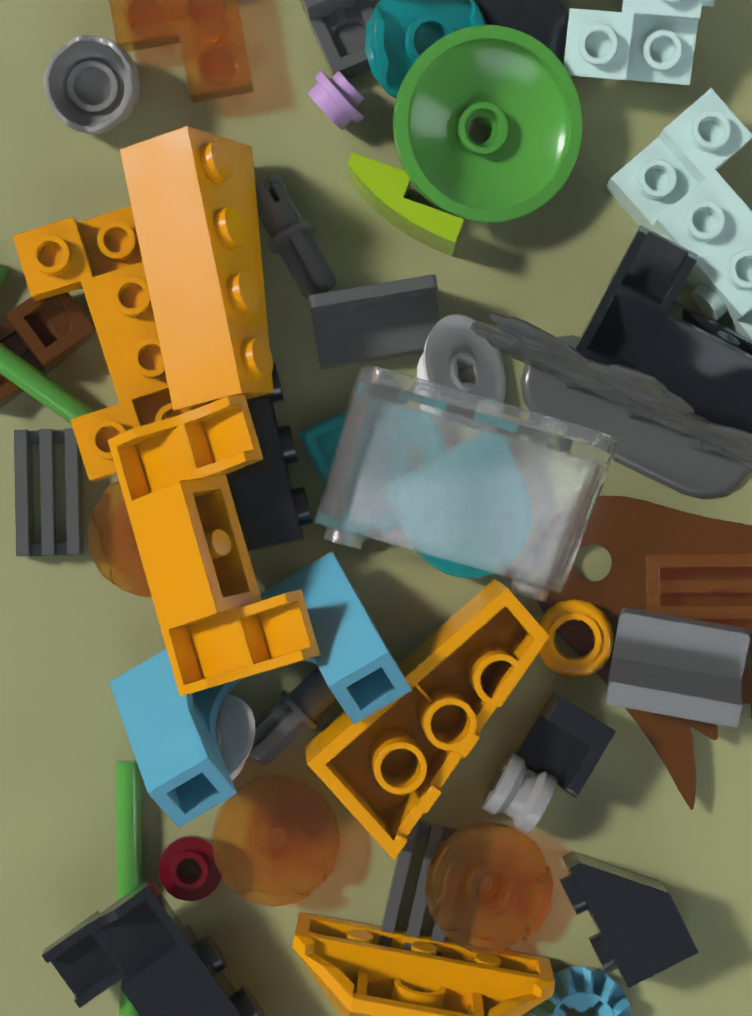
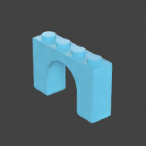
[109,552,412,828]

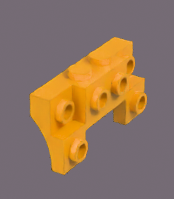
[12,206,191,482]
[108,394,320,697]

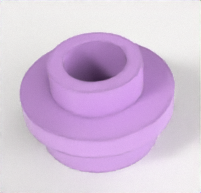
[307,70,365,130]

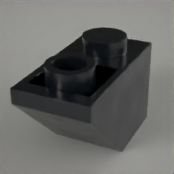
[559,851,699,988]

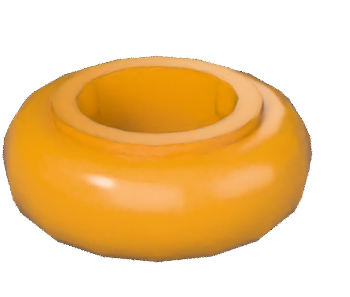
[538,599,615,678]

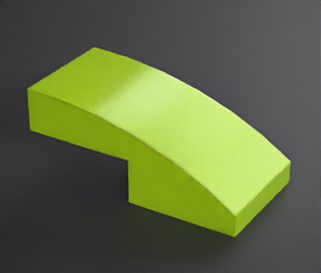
[347,152,464,256]

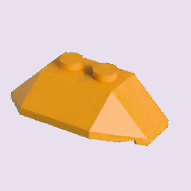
[292,912,555,1016]

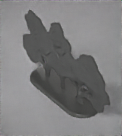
[470,314,752,499]

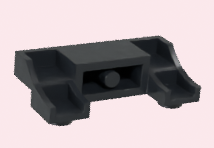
[575,225,752,434]
[42,877,265,1016]

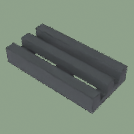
[14,428,84,557]
[378,820,469,957]

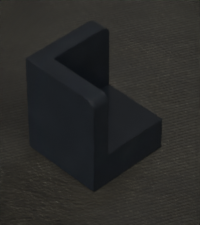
[516,692,616,798]

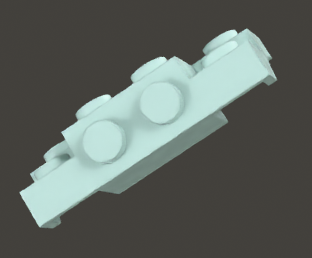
[563,0,715,85]
[605,88,752,340]

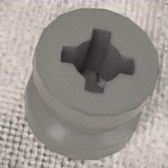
[481,752,558,834]

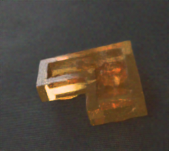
[109,0,254,103]

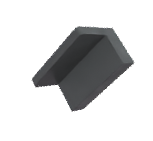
[308,274,440,370]
[605,607,750,728]

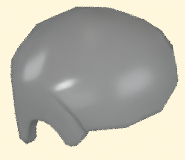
[43,35,140,134]

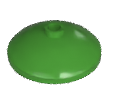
[393,25,583,223]

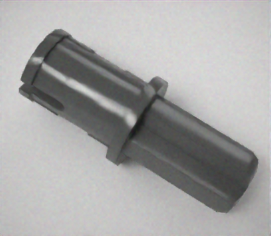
[255,175,336,299]
[250,667,337,765]

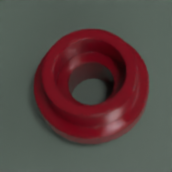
[159,835,223,901]

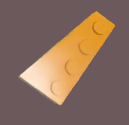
[120,126,274,410]
[304,579,550,860]

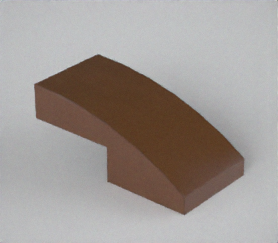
[0,292,96,408]

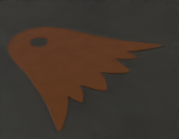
[530,495,752,810]

